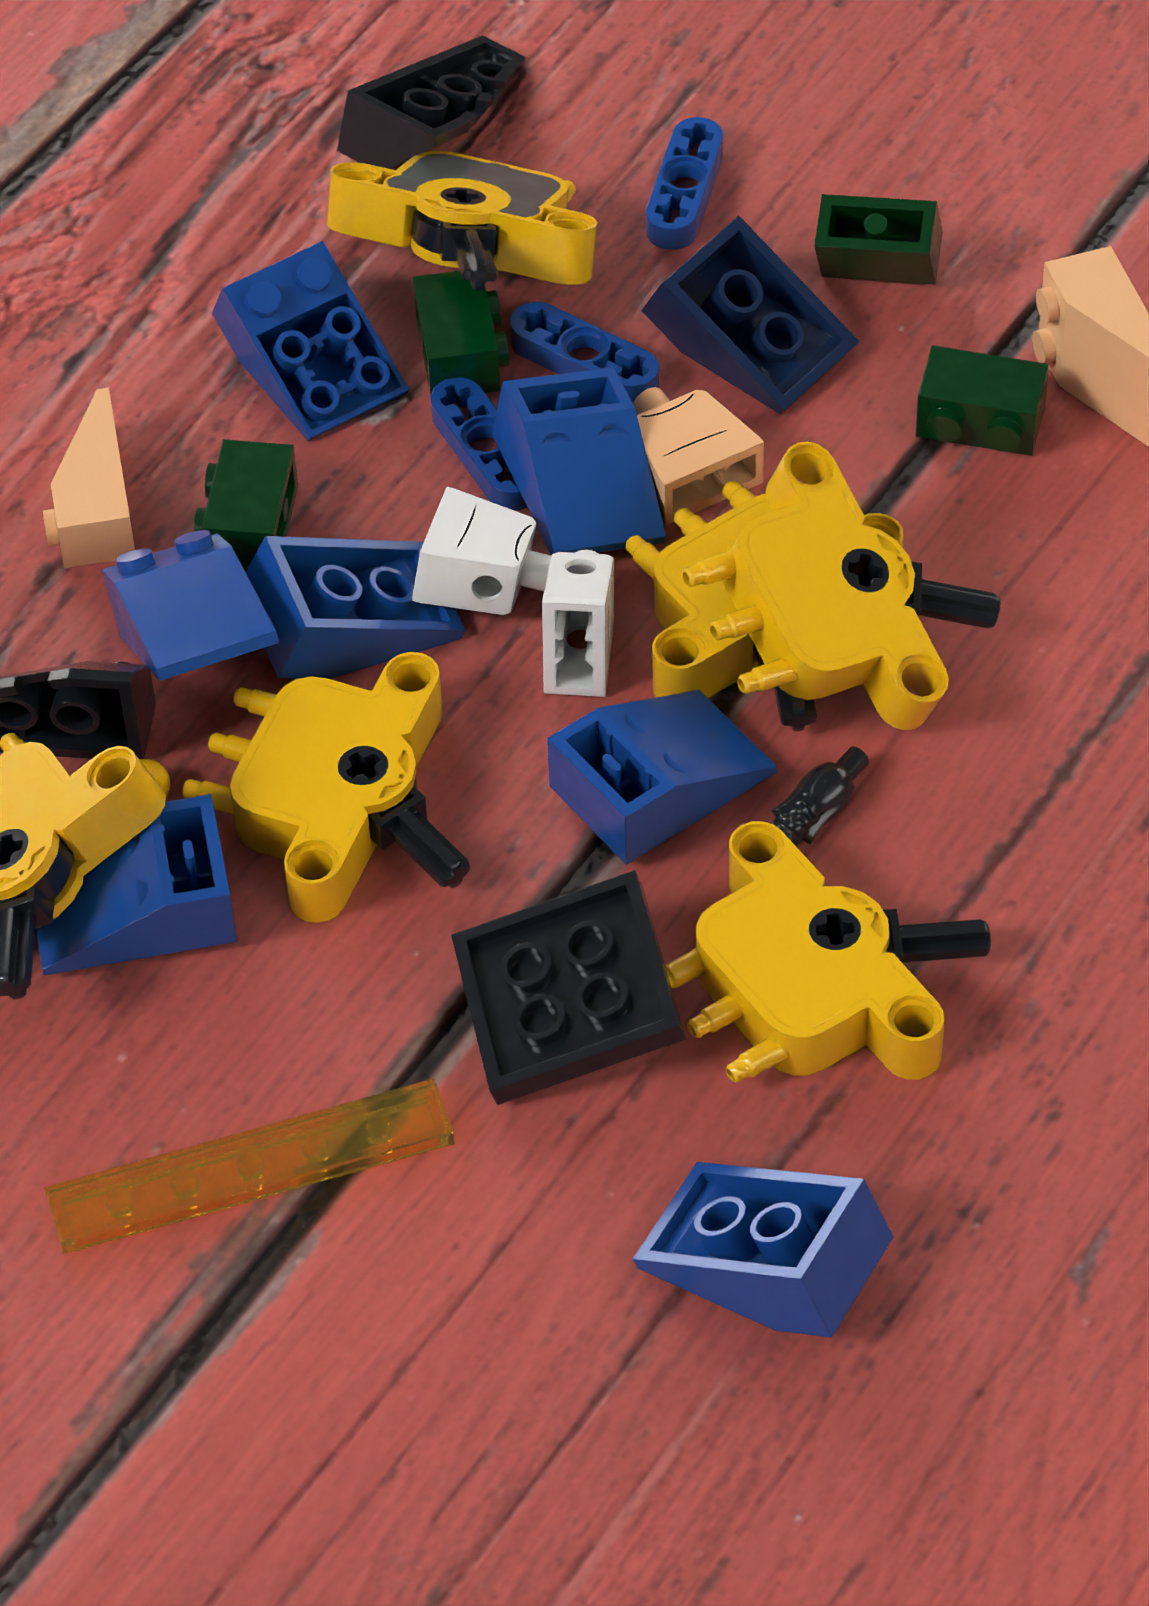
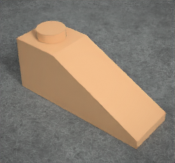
[43,388,135,569]

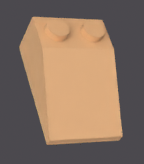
[1032,246,1149,447]

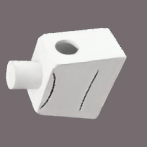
[412,487,551,615]
[542,550,614,697]

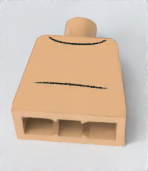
[633,387,764,526]

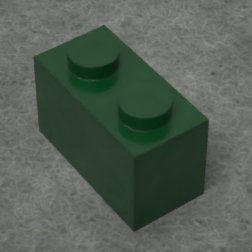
[814,194,943,284]
[412,271,509,398]
[916,345,1049,456]
[194,439,298,572]

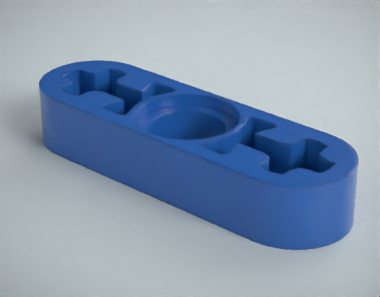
[646,117,723,250]
[510,302,659,403]
[431,378,528,511]

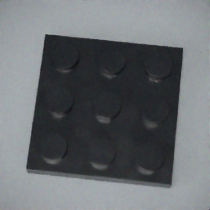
[451,870,686,1105]

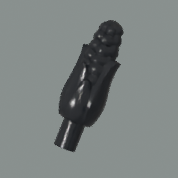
[771,746,869,846]

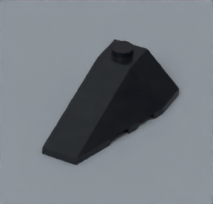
[337,35,526,169]
[0,661,156,759]

